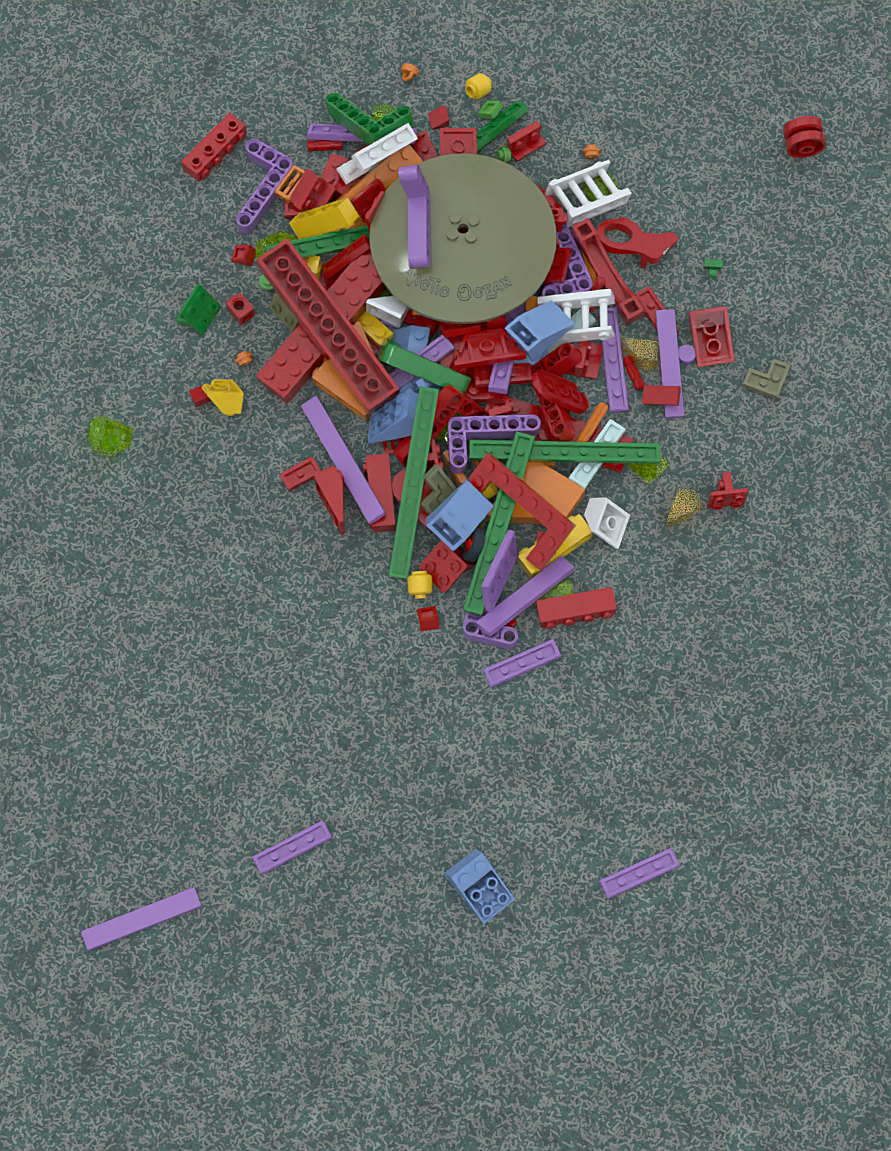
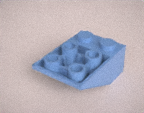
[505,300,575,361]
[368,388,418,444]
[426,480,494,551]
[444,849,515,924]

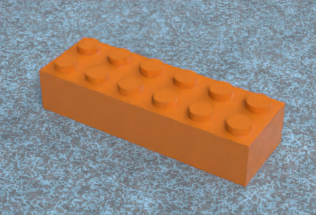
[336,144,423,231]

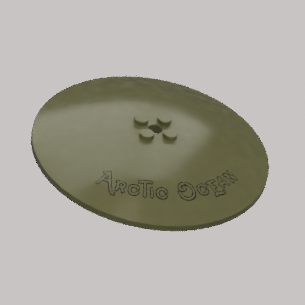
[370,153,556,324]

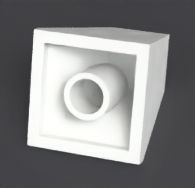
[366,296,409,328]
[584,497,630,549]

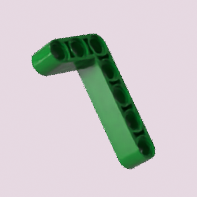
[325,93,414,145]
[377,338,471,393]

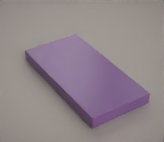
[481,530,518,613]

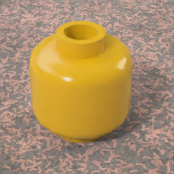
[465,73,492,100]
[407,571,433,599]

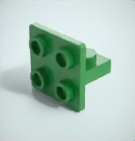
[176,284,221,335]

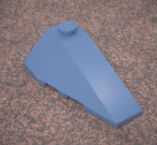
[392,325,430,395]

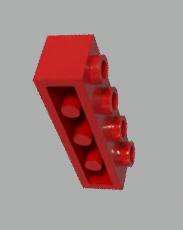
[181,112,247,182]

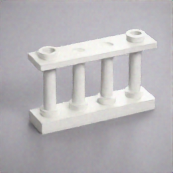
[337,123,418,184]
[545,160,632,227]
[538,289,615,345]

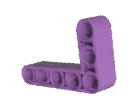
[237,139,293,234]
[398,165,431,269]
[541,225,593,297]
[447,415,541,474]
[463,609,518,649]

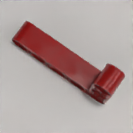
[531,343,582,442]
[394,385,488,467]

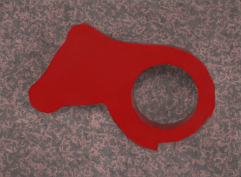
[596,217,678,269]

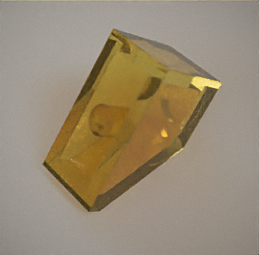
[621,338,659,370]
[665,487,702,527]

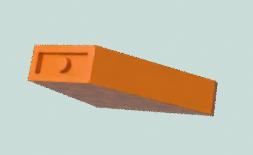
[312,321,376,421]
[486,461,585,524]

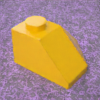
[202,379,244,416]

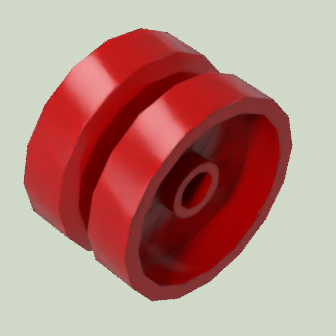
[783,116,826,158]

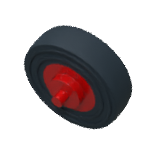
[462,527,485,562]

